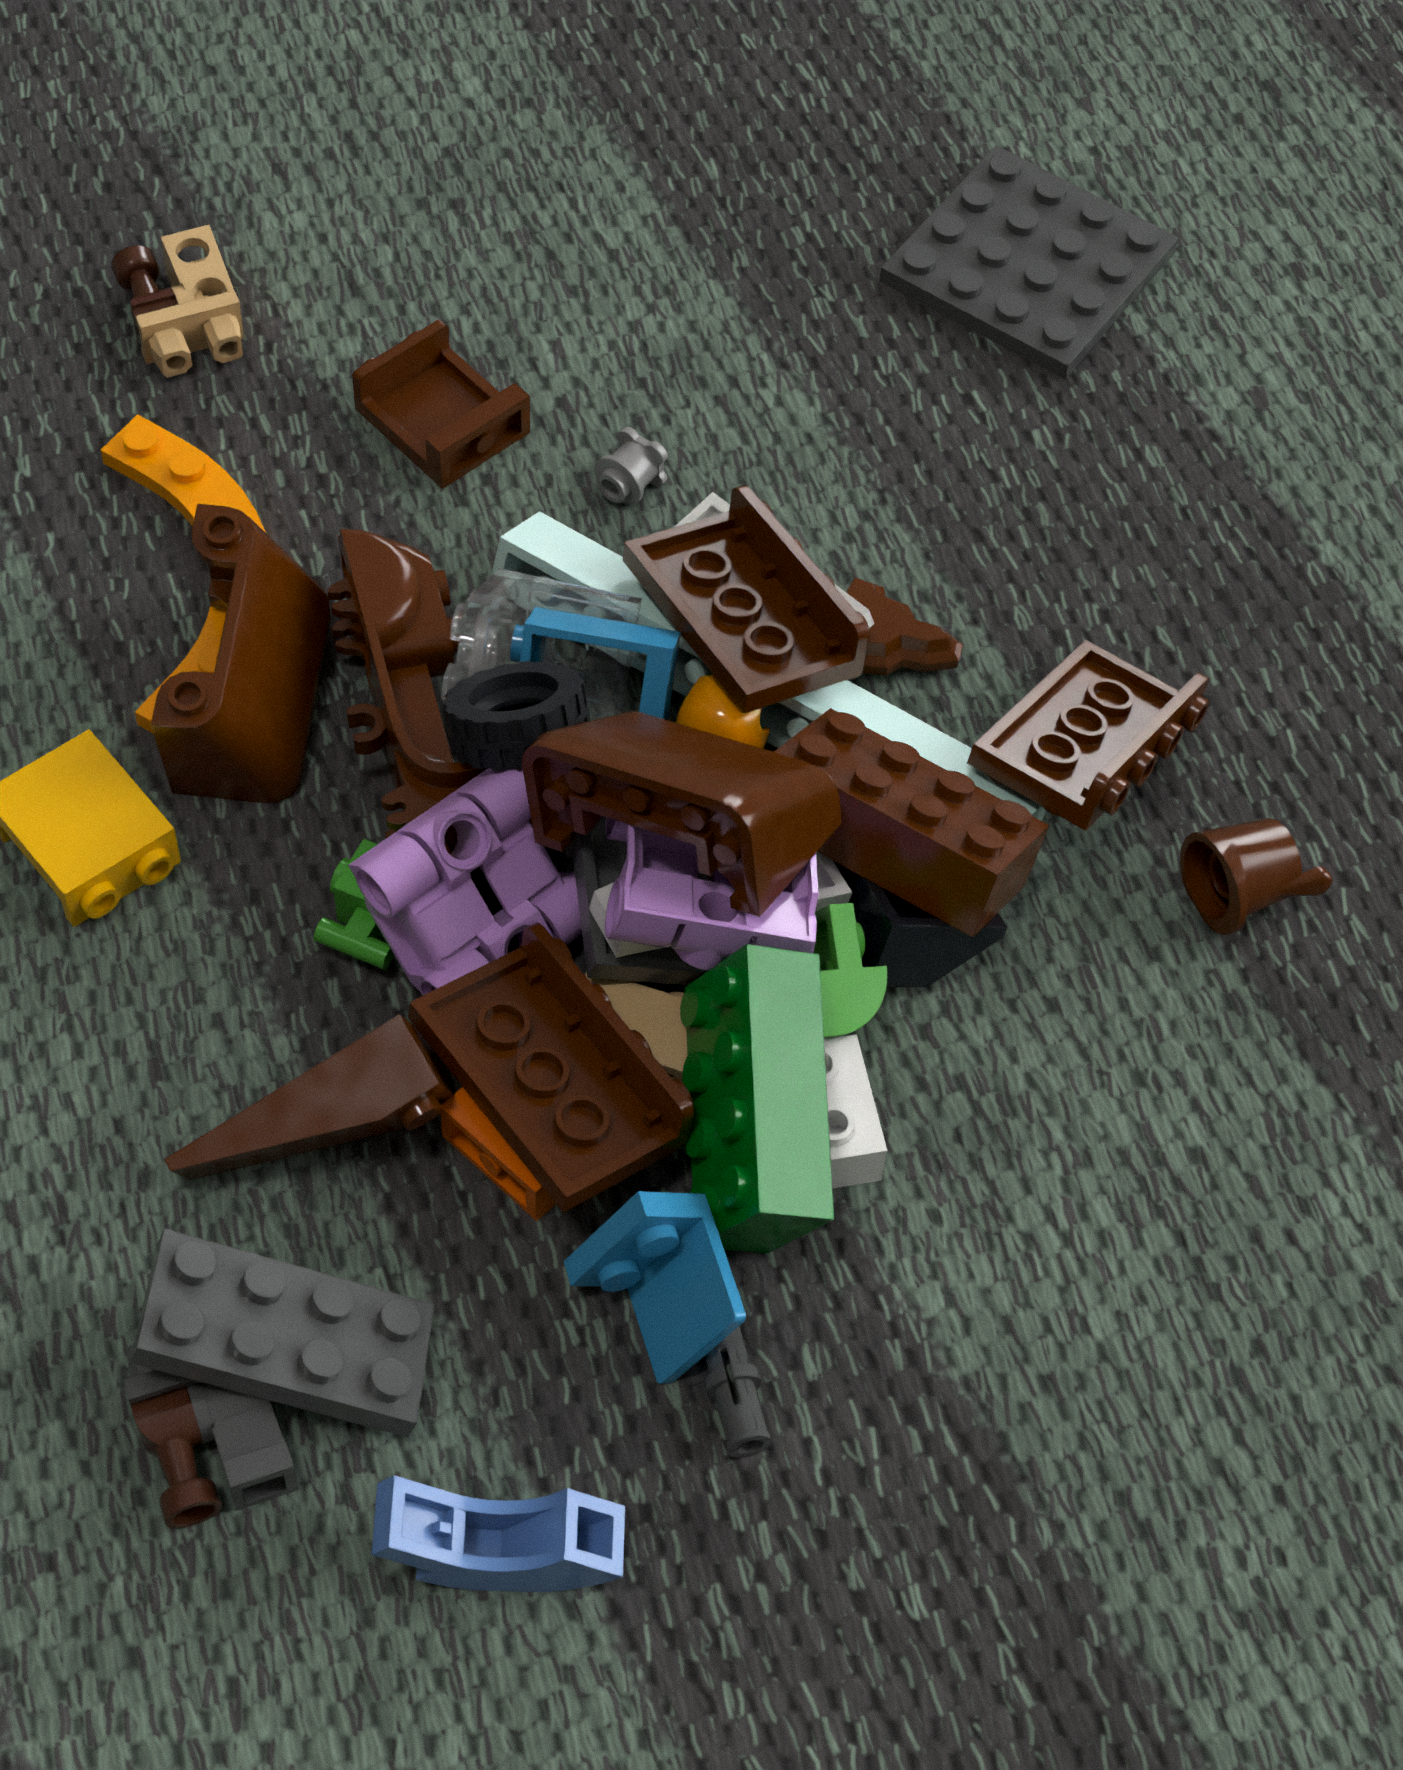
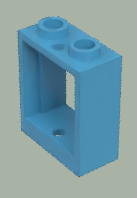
[510,607,681,720]

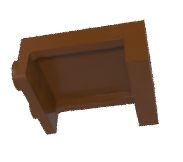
[352,319,530,489]

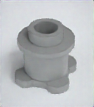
[594,427,668,505]

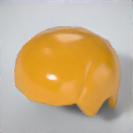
[675,674,770,749]

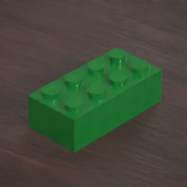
[680,944,834,1253]

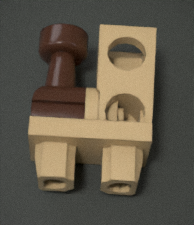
[111,225,244,378]

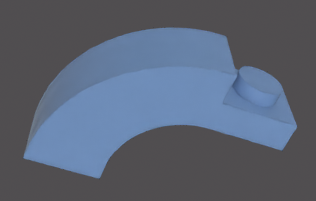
[371,1475,625,1592]

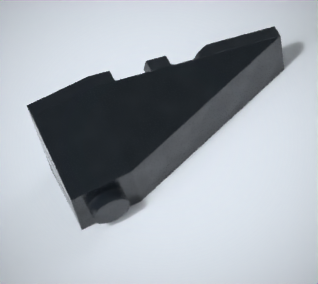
[833,861,1007,989]

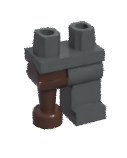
[123,1344,299,1528]

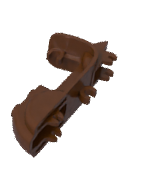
[327,529,488,854]

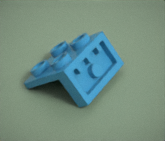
[563,1191,746,1384]

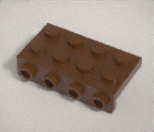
[622,485,870,713]
[967,640,1210,831]
[408,922,694,1213]

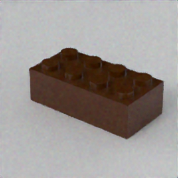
[774,708,1049,938]

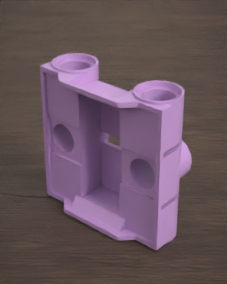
[348,768,582,996]
[605,817,819,970]

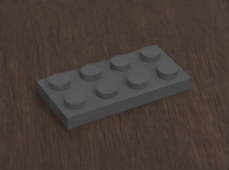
[130,1228,435,1437]

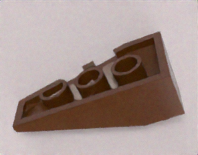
[164,1014,454,1180]

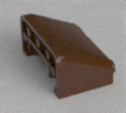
[151,503,331,803]
[522,711,842,917]

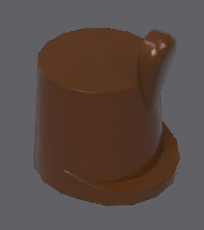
[1180,818,1332,935]

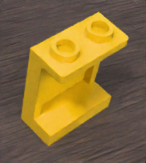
[0,729,181,927]

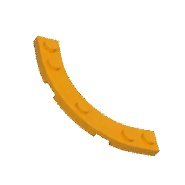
[101,414,266,733]

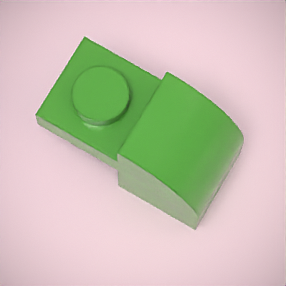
[813,903,887,1039]

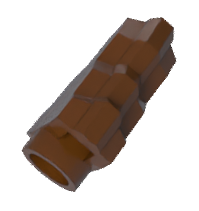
[846,577,963,680]

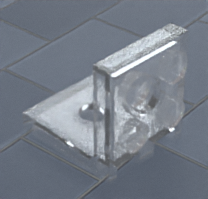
[441,568,642,718]

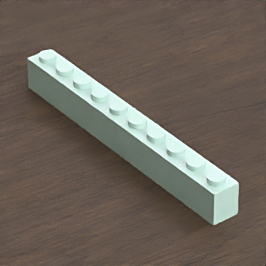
[489,511,1046,821]

